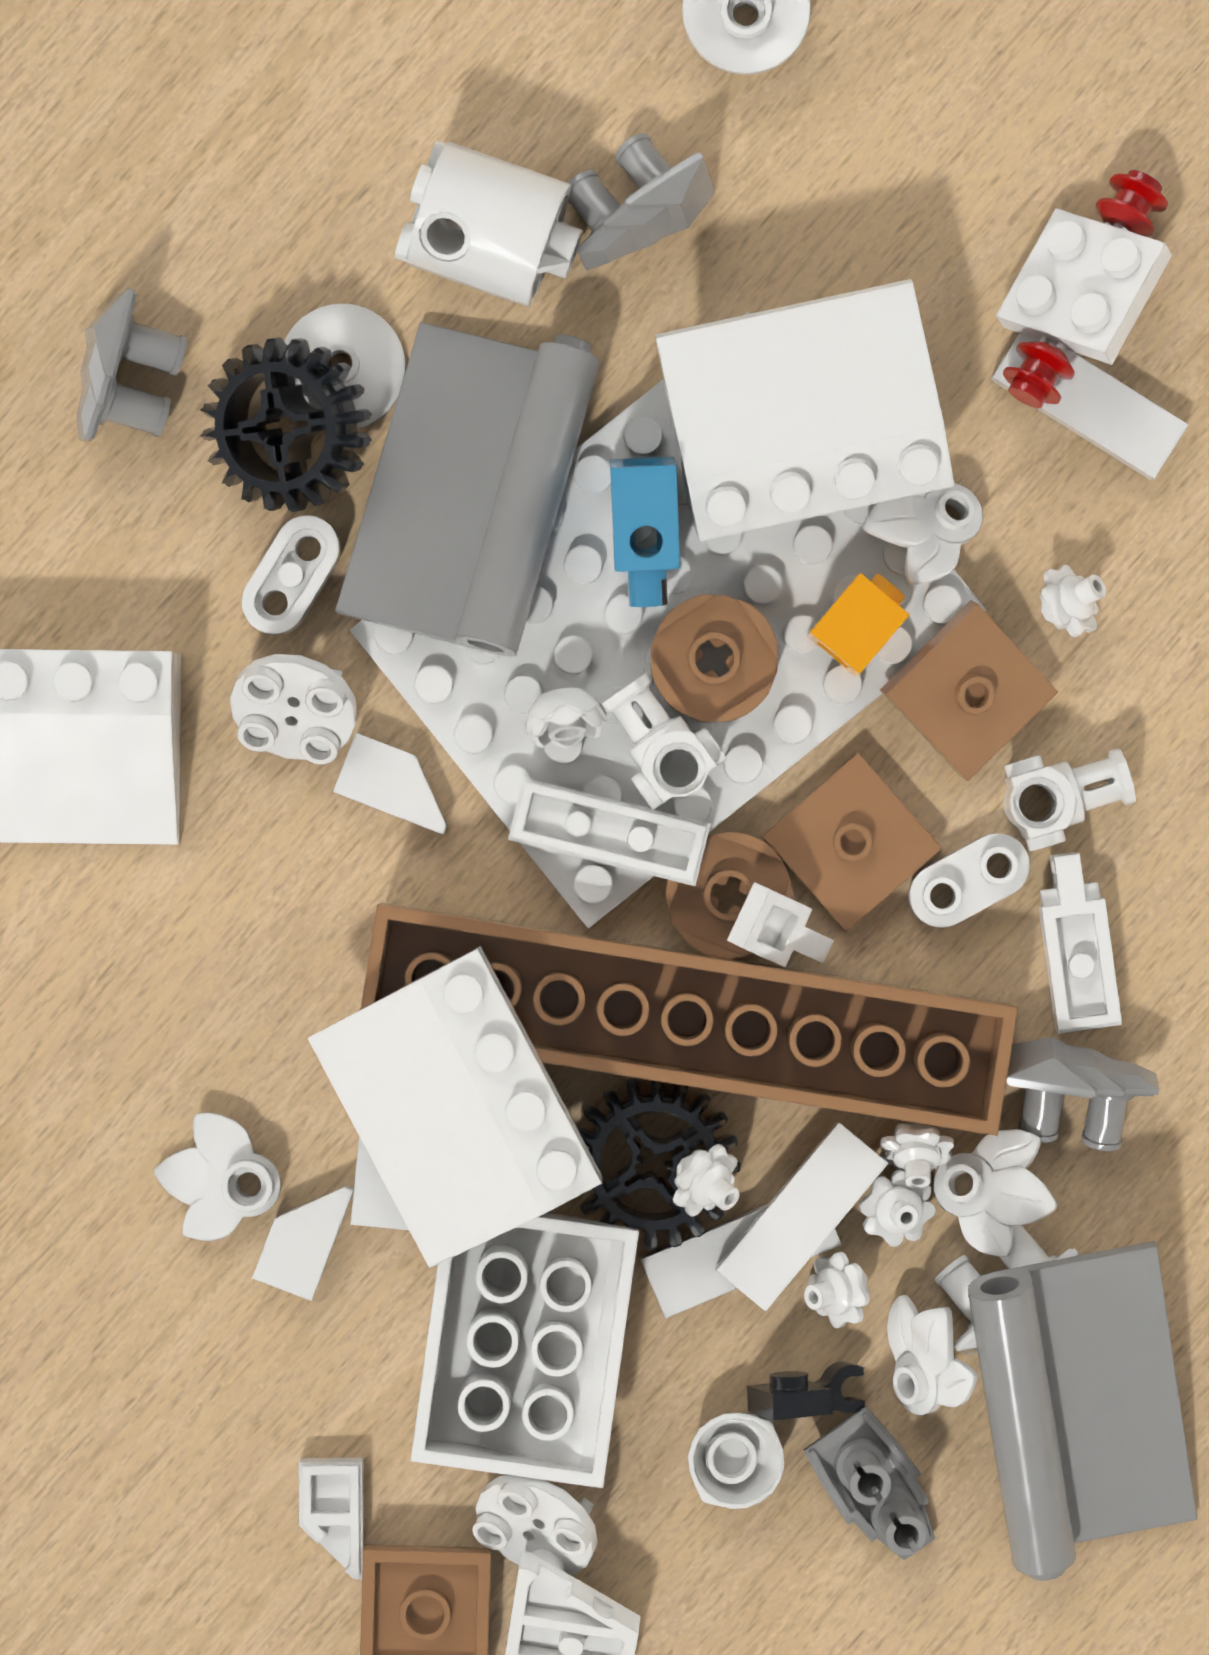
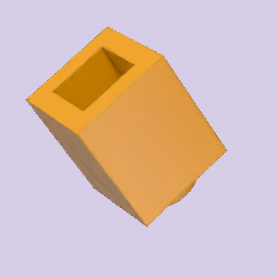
[807,573,910,677]

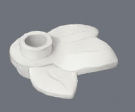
[863,483,983,585]
[154,1112,281,1241]
[933,1129,1058,1257]
[887,1295,978,1416]

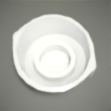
[688,1412,784,1509]

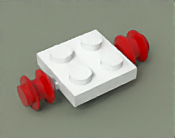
[996,170,1172,408]

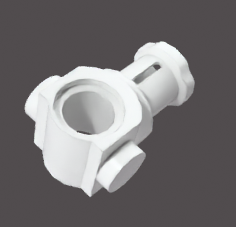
[601,673,727,810]
[1003,748,1136,851]

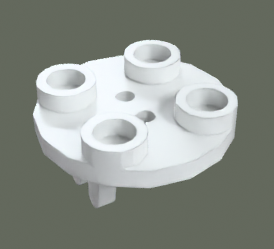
[230,654,358,765]
[472,1475,598,1575]

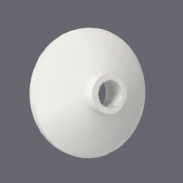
[682,0,810,75]
[285,304,406,429]

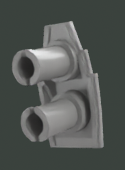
[568,133,715,271]
[76,289,187,442]
[1006,1037,1159,1151]
[803,1406,935,1560]

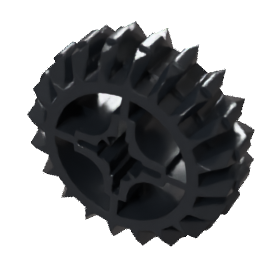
[200,337,373,512]
[577,1078,741,1250]

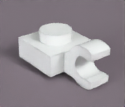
[727,882,834,967]

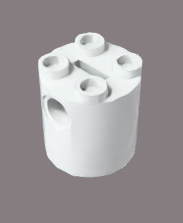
[395,141,583,307]

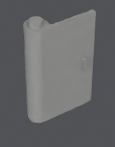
[335,322,601,657]
[968,1241,1197,1581]

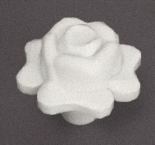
[1039,565,1106,638]
[880,1122,954,1188]
[673,1144,739,1217]
[859,1169,936,1247]
[804,1251,870,1328]

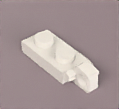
[1038,852,1122,1034]

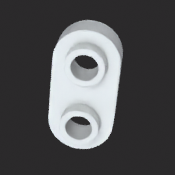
[242,515,341,635]
[908,834,1030,928]

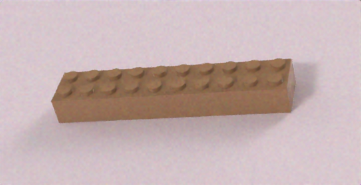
[360,903,1018,1136]

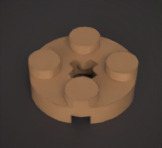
[651,595,778,723]
[665,831,793,959]

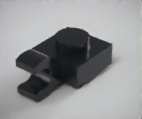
[747,1361,865,1420]

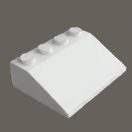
[655,279,955,542]
[0,649,181,845]
[308,946,602,1268]
[410,1212,639,1488]

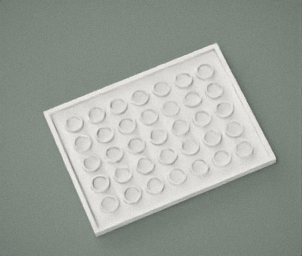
[350,312,986,929]

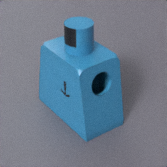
[610,457,680,607]

